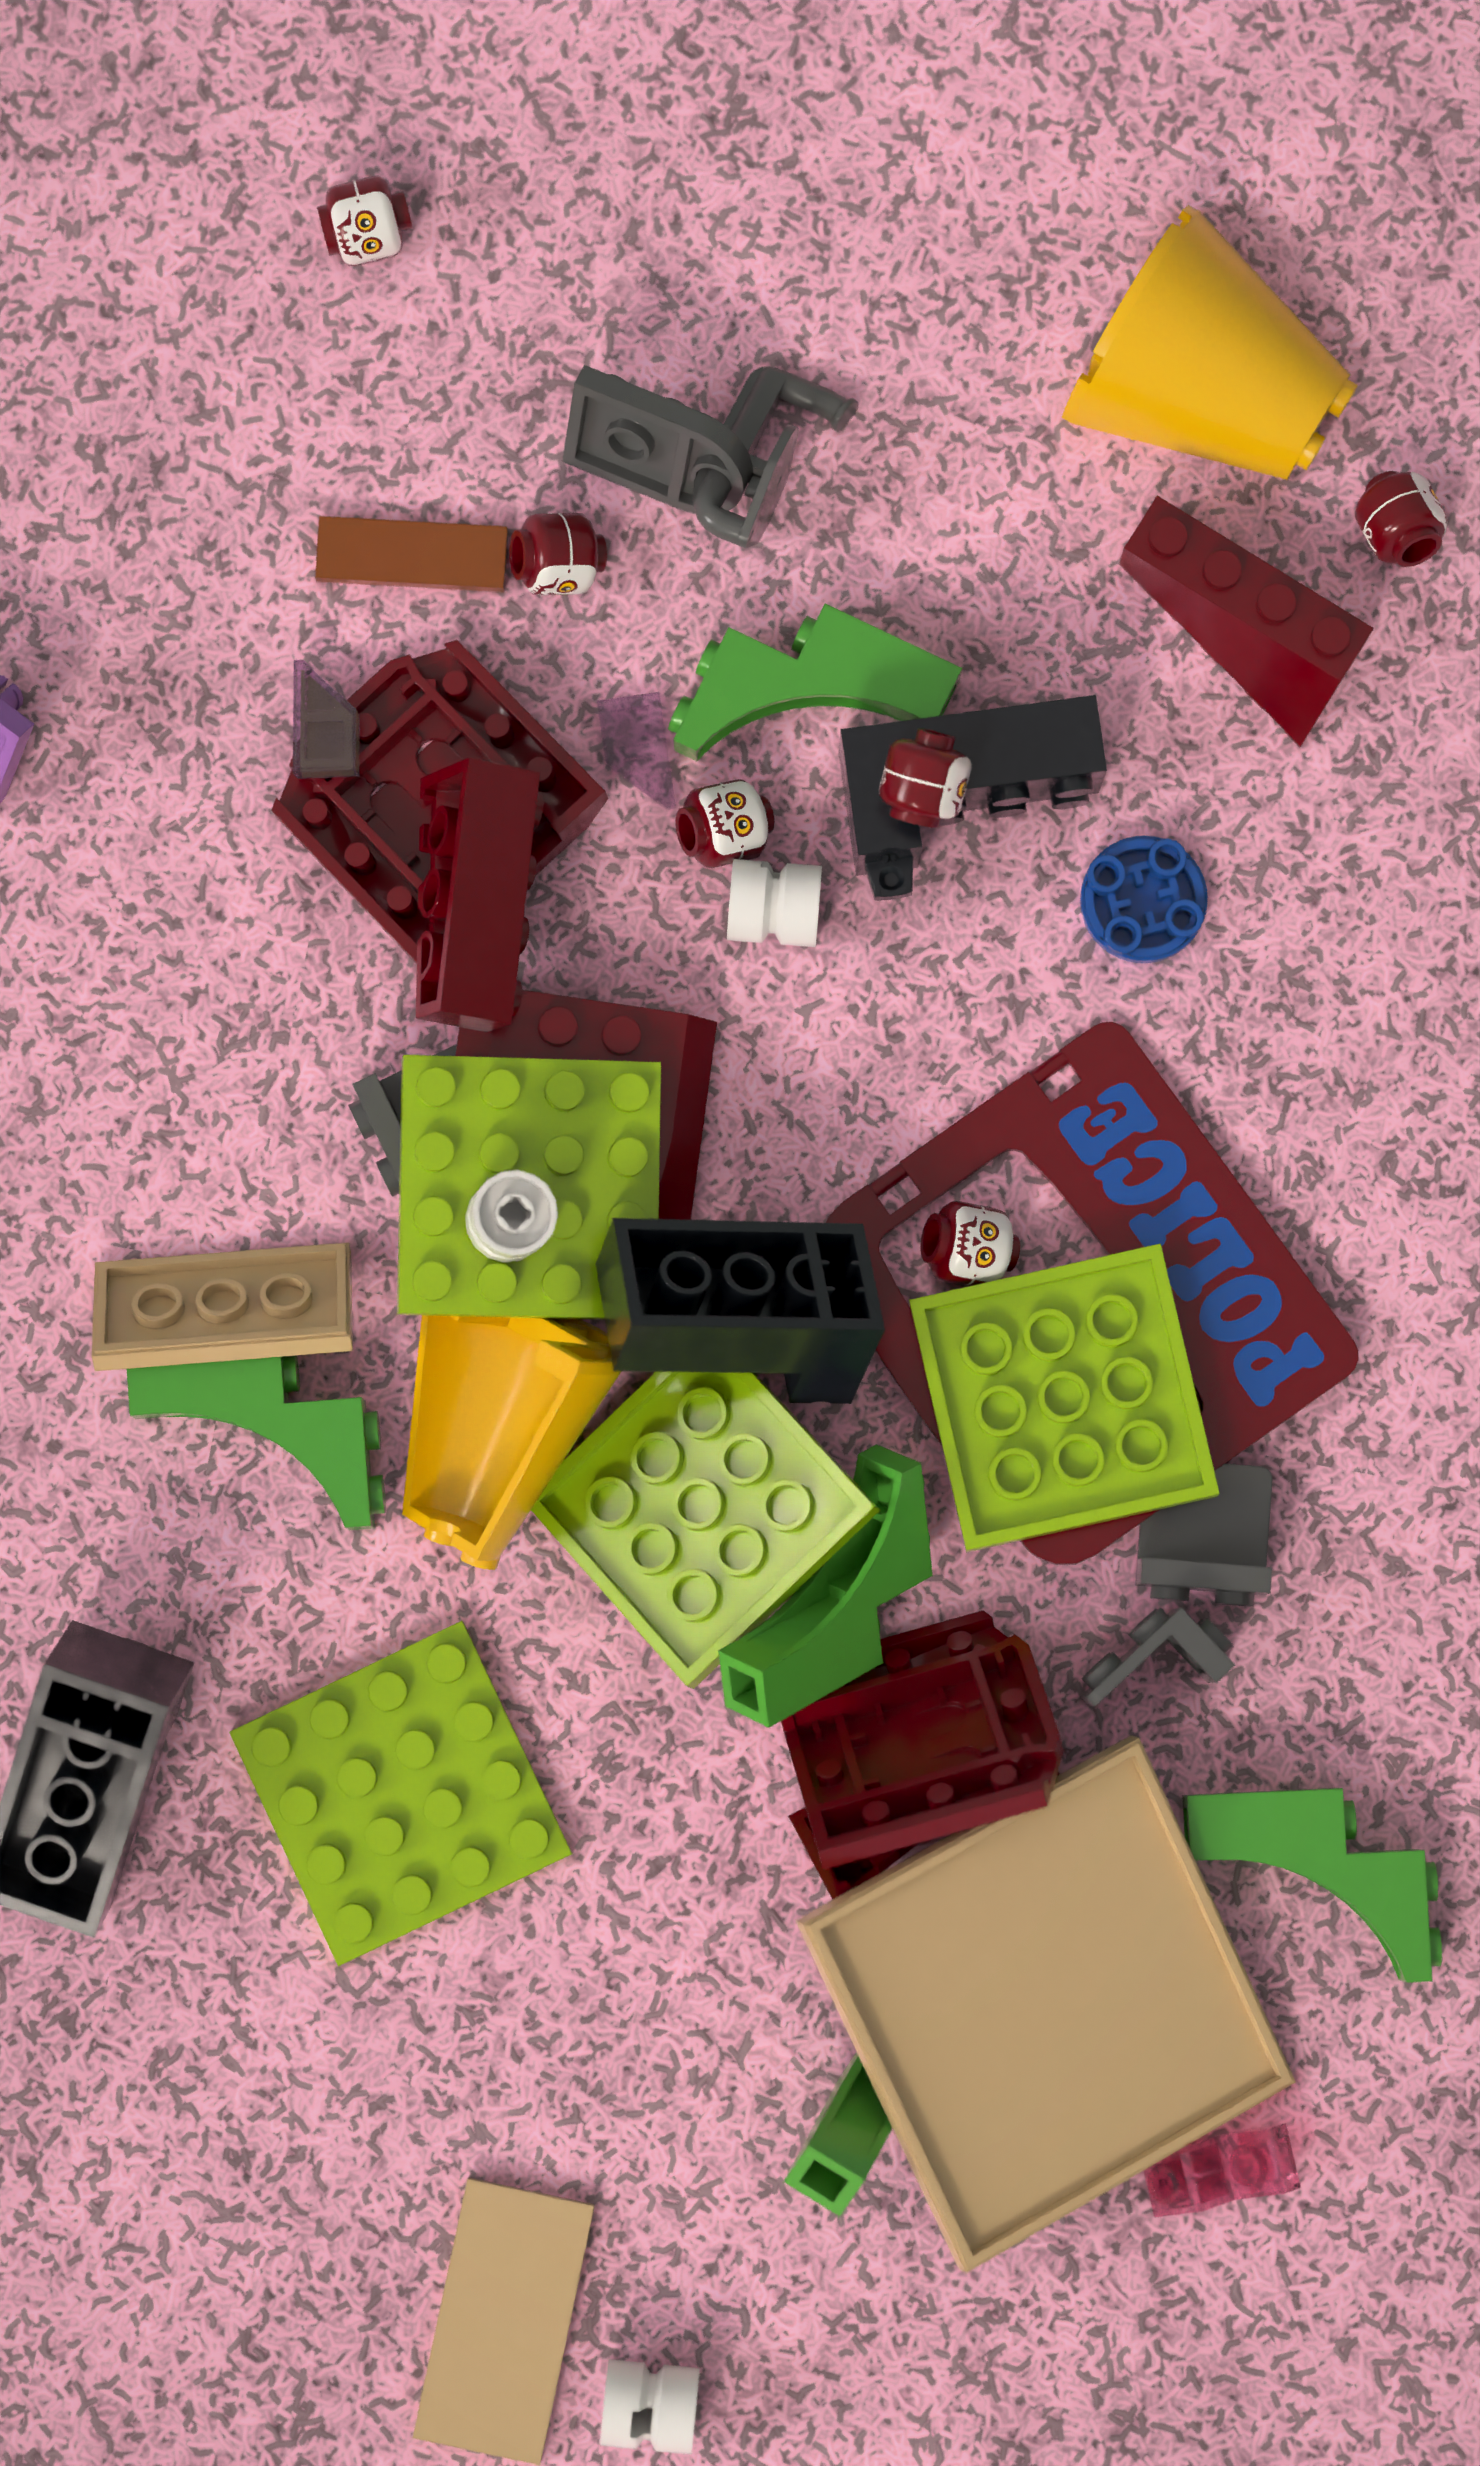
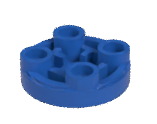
[1080,836,1208,963]

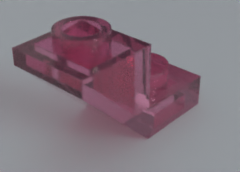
[1144,2123,1301,2217]

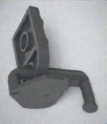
[562,365,858,549]

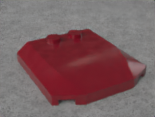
[271,640,608,964]
[455,990,717,1220]
[781,1610,1064,1870]

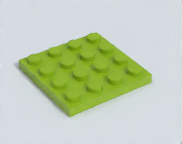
[397,1055,661,1320]
[909,1244,1220,1553]
[531,1372,880,1689]
[229,1621,573,1967]

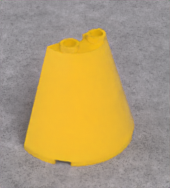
[1062,205,1358,480]
[402,1316,622,1570]

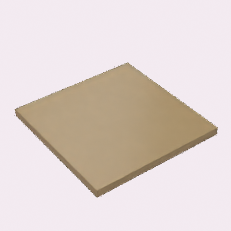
[795,1735,1296,2273]

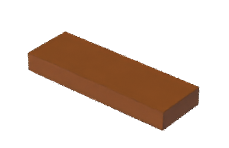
[315,516,508,592]

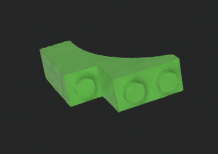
[668,604,962,761]
[127,1355,386,1530]
[718,1444,933,1728]
[1182,1788,1442,1983]
[783,2052,893,2217]

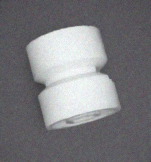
[727,859,822,947]
[465,1170,558,1262]
[600,2359,700,2455]

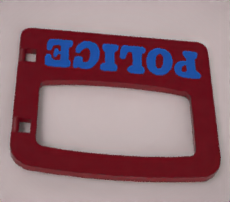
[826,1022,1359,1565]

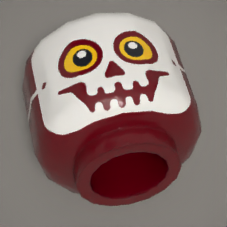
[317,176,413,266]
[1354,471,1448,567]
[509,513,607,595]
[879,728,971,828]
[675,779,775,868]
[920,1201,1020,1287]

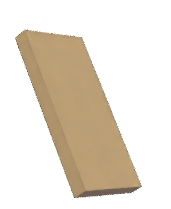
[91,1242,353,1371]
[412,2177,595,2465]

